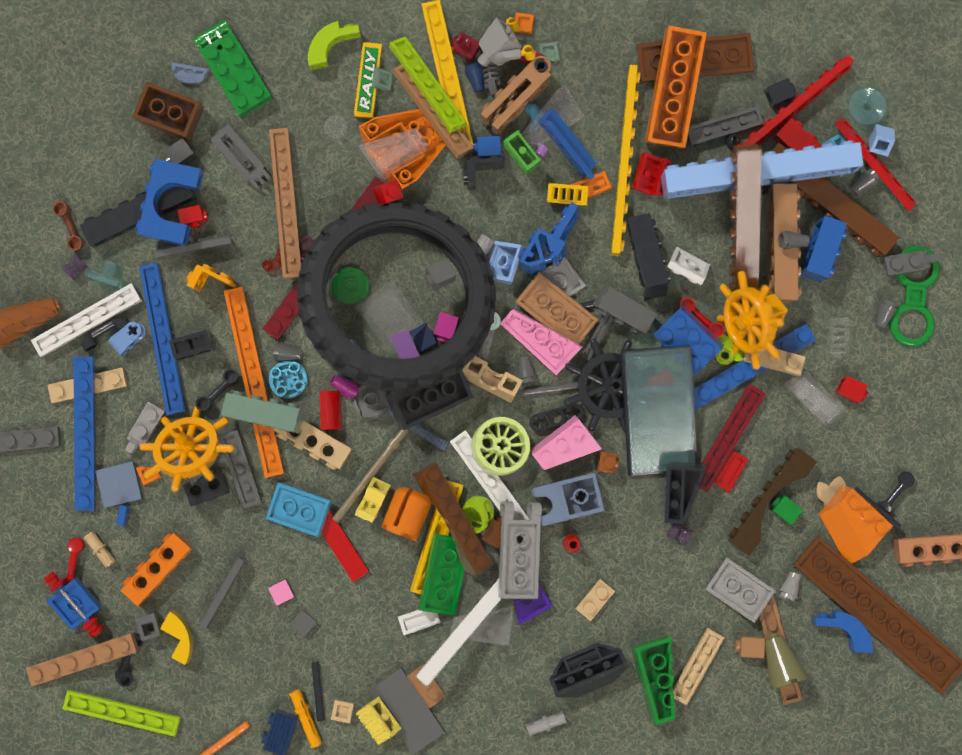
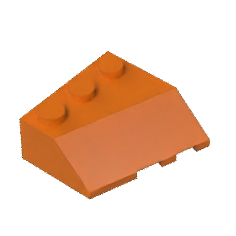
[818,485,893,564]

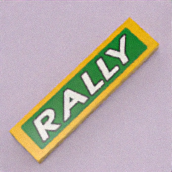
[354,42,382,119]

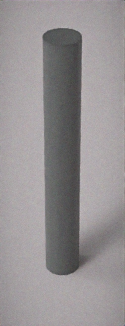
[524,382,577,396]

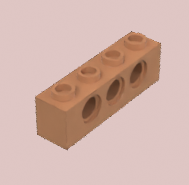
[893,534,962,566]

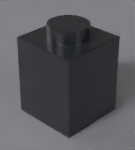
[764,78,796,108]

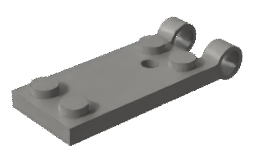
[498,502,542,599]

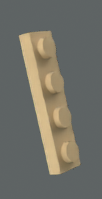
[48,368,128,404]

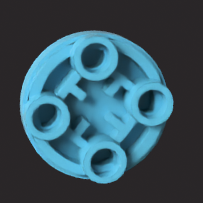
[269,360,308,399]

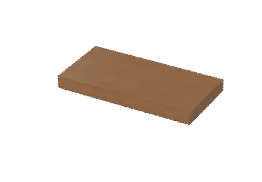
[515,272,598,344]

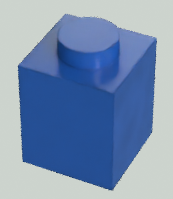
[474,136,501,159]

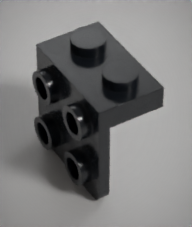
[463,155,505,190]

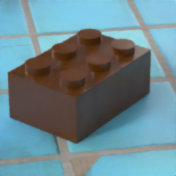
[132,82,204,142]

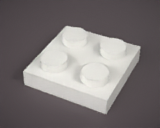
[667,247,710,285]

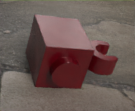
[450,32,480,63]

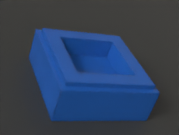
[116,505,131,526]

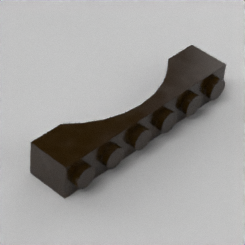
[728,448,817,556]

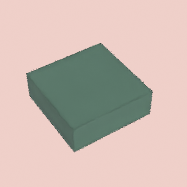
[538,42,560,63]
[372,68,393,91]

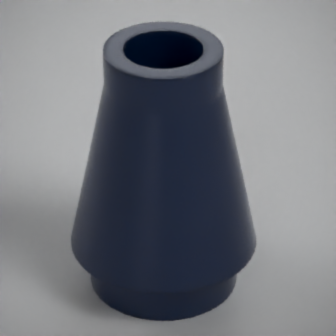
[464,63,485,93]

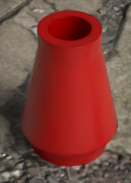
[562,534,582,553]

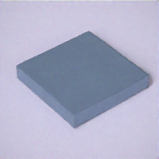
[95,461,143,508]

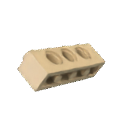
[273,420,353,470]

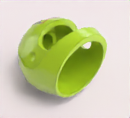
[462,495,494,533]

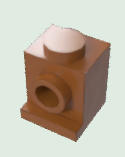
[596,451,619,474]

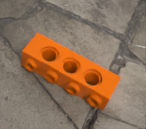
[120,532,194,606]

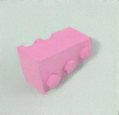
[530,415,602,470]

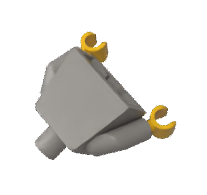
[477,17,535,67]

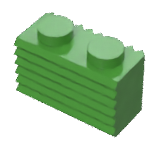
[503,130,541,175]

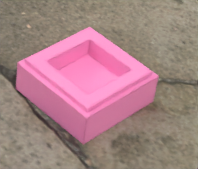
[268,579,295,605]

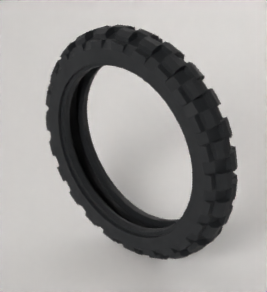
[297,201,496,391]

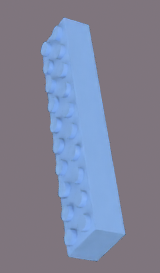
[661,140,863,199]

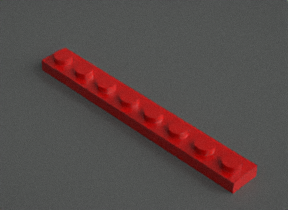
[733,55,854,151]

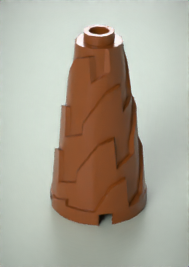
[0,297,61,349]

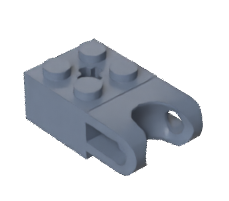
[531,473,605,526]

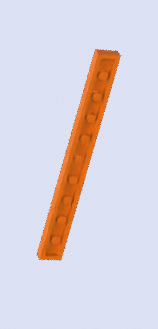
[224,287,285,478]

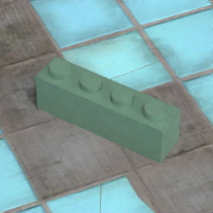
[221,391,305,434]

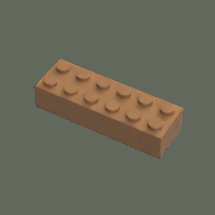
[766,184,801,304]

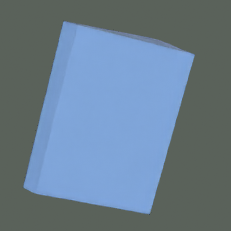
[488,241,524,286]

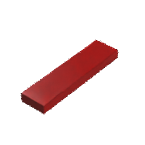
[321,509,369,582]

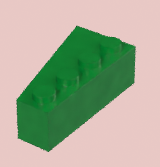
[630,636,675,725]

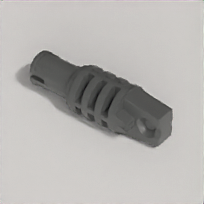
[480,47,502,98]

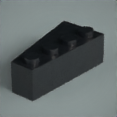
[627,213,671,300]

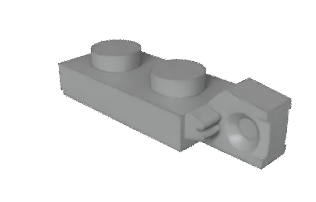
[125,401,166,454]

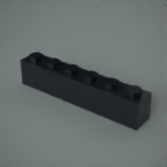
[80,187,196,248]

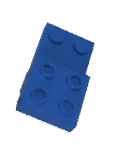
[519,202,579,276]

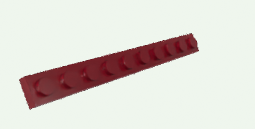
[263,176,385,341]

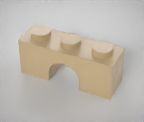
[462,356,523,403]

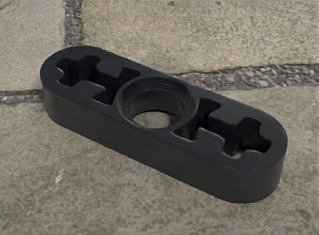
[529,403,583,431]

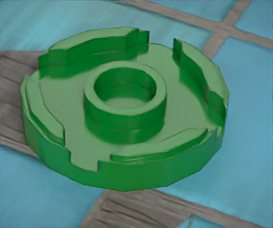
[332,267,370,305]

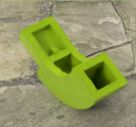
[308,21,361,70]

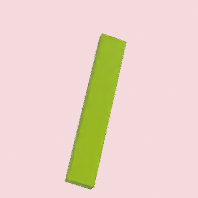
[389,36,467,134]
[62,689,181,737]

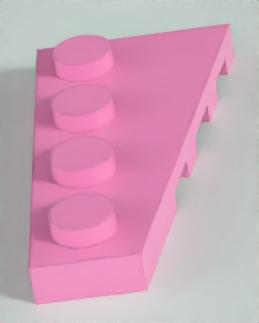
[500,309,583,375]

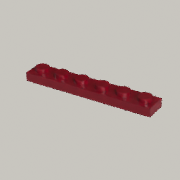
[700,384,766,492]

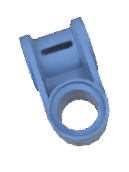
[108,322,146,356]

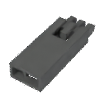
[210,124,272,191]

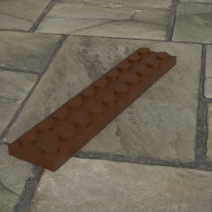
[792,536,962,694]

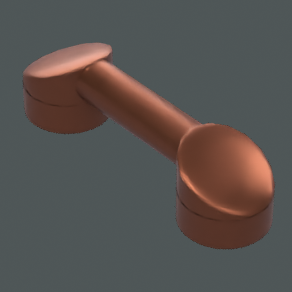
[52,201,85,251]

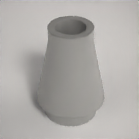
[779,572,801,602]

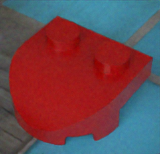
[632,152,672,196]

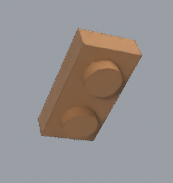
[407,664,445,708]

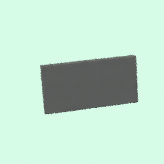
[369,668,445,755]

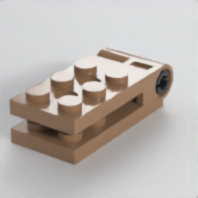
[481,56,551,136]

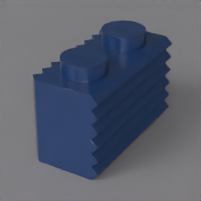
[261,709,299,755]

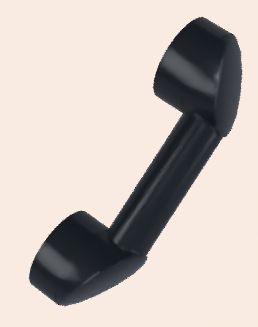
[82,318,130,352]
[195,368,239,412]
[876,471,915,514]
[115,632,144,687]

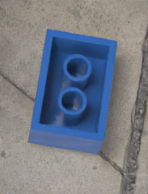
[801,216,847,283]
[654,305,724,376]

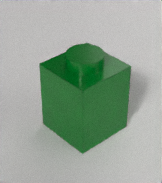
[770,495,803,525]

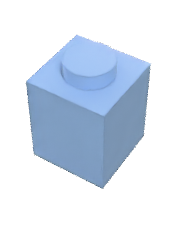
[869,124,895,156]

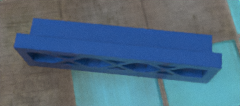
[538,108,597,180]

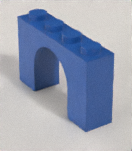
[136,159,204,247]

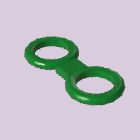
[889,246,940,347]

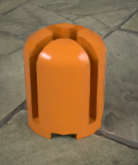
[381,487,431,542]

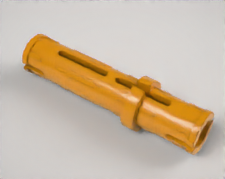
[289,689,322,748]

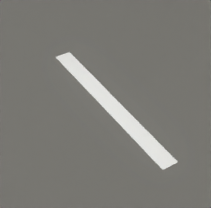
[416,579,501,686]

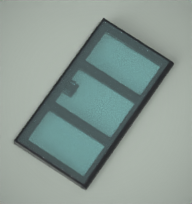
[620,345,697,476]

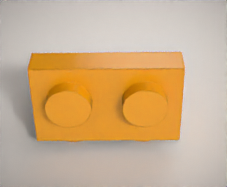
[186,264,237,293]

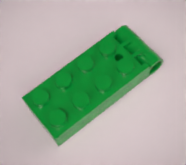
[192,19,273,118]

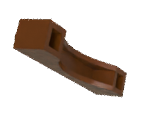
[413,463,492,575]

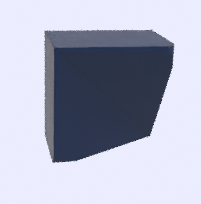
[409,323,437,352]

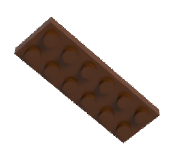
[637,33,754,83]

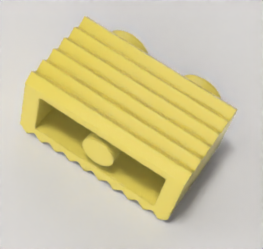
[356,696,401,745]

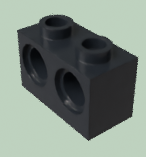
[169,330,215,360]
[183,469,230,507]

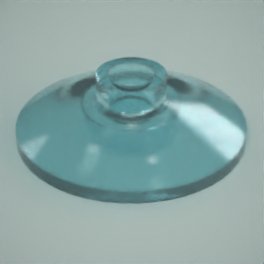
[848,87,887,125]

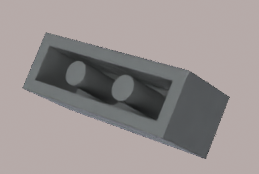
[593,285,657,335]

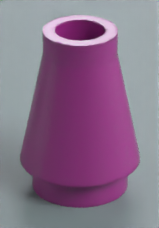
[330,374,360,399]

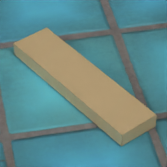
[673,628,724,705]

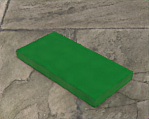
[418,533,465,616]

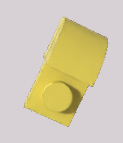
[355,477,391,523]

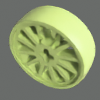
[471,417,530,476]

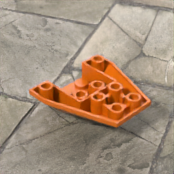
[358,109,446,190]

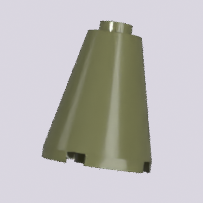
[765,633,809,690]

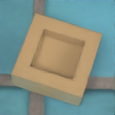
[331,699,354,723]

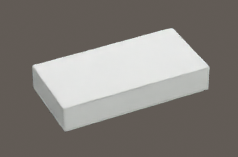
[398,610,441,635]

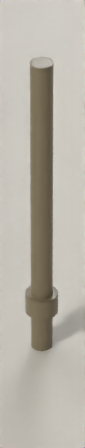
[332,430,408,523]

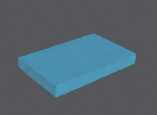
[265,482,332,537]

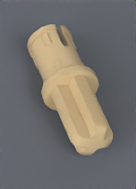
[84,531,115,568]

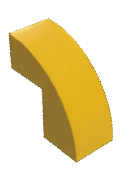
[160,610,193,665]

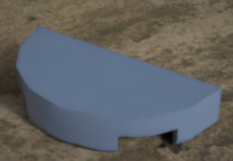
[172,62,210,85]

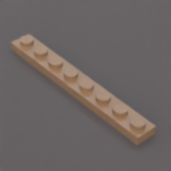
[269,128,302,280]

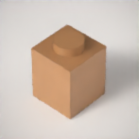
[735,635,765,658]

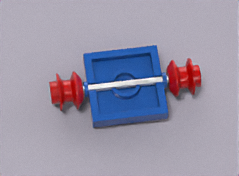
[43,571,104,637]

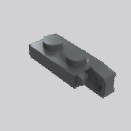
[883,251,940,276]

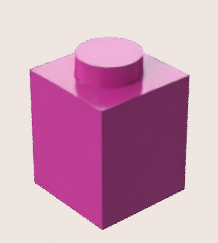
[434,312,459,343]

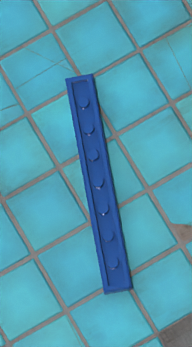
[139,263,187,416]

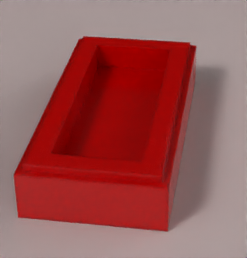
[713,450,749,492]

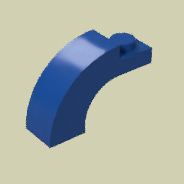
[812,609,873,653]

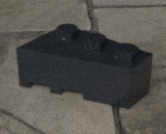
[664,461,710,524]

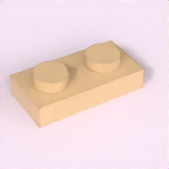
[575,579,615,621]

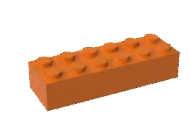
[644,26,707,149]

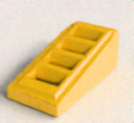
[547,183,589,206]

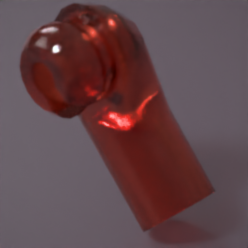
[262,248,282,272]

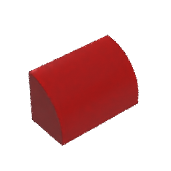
[320,391,342,430]

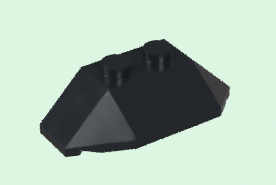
[549,643,629,698]

